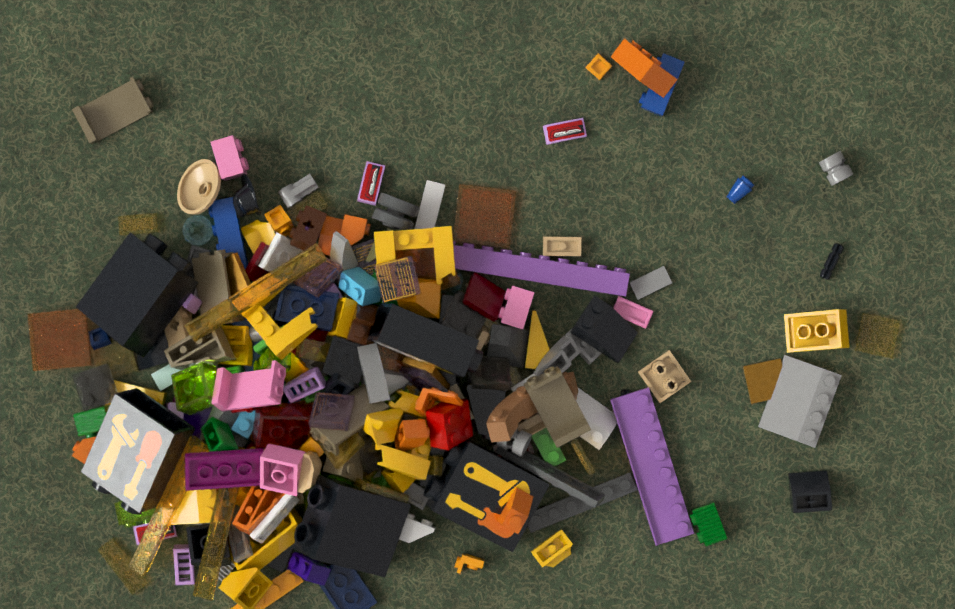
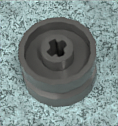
[371,193,420,230]

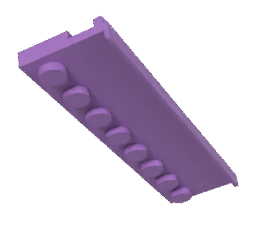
[610,387,694,546]

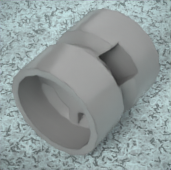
[819,150,853,186]
[497,429,532,457]

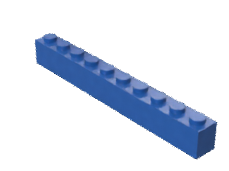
[208,197,270,372]

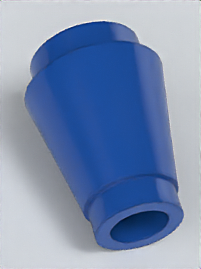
[726,175,754,204]

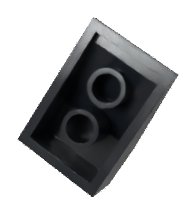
[570,295,638,364]

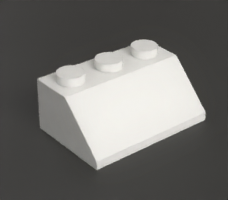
[576,388,617,450]

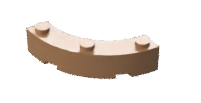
[486,372,578,442]

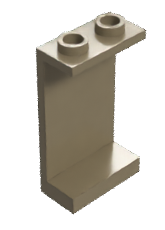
[72,77,154,144]
[192,249,244,327]
[524,366,591,448]
[310,384,389,457]

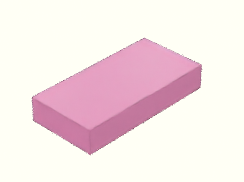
[613,296,654,329]

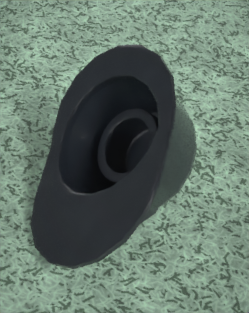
[233,174,261,217]

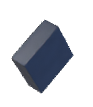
[88,328,112,350]

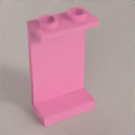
[211,360,286,411]

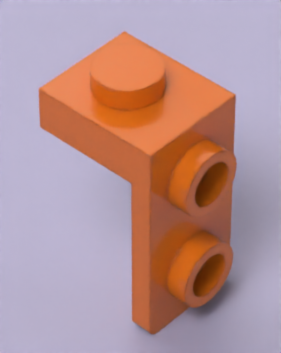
[415,387,463,418]

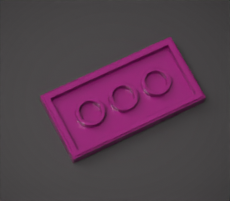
[185,448,264,491]

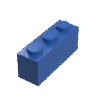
[639,53,685,117]

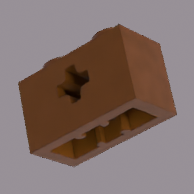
[289,205,327,253]

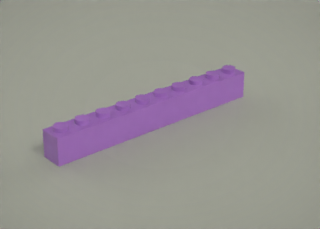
[453,241,630,297]

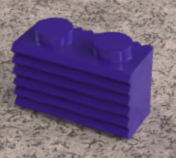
[287,552,331,586]

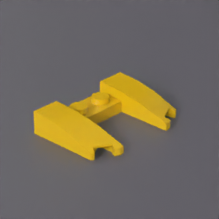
[374,226,456,288]
[232,274,318,360]
[375,390,439,480]

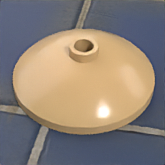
[177,159,221,215]

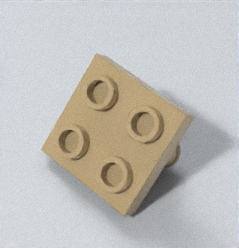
[638,350,691,403]

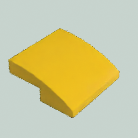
[218,325,253,366]

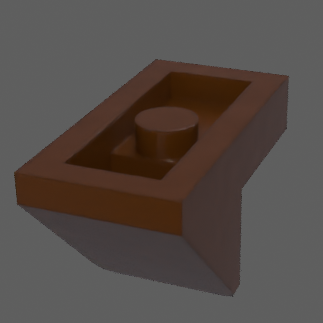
[346,303,376,345]

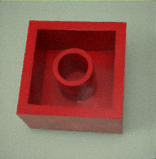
[425,399,473,450]

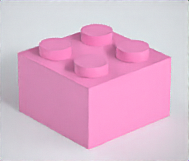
[211,135,249,181]
[498,286,534,329]
[260,444,305,496]

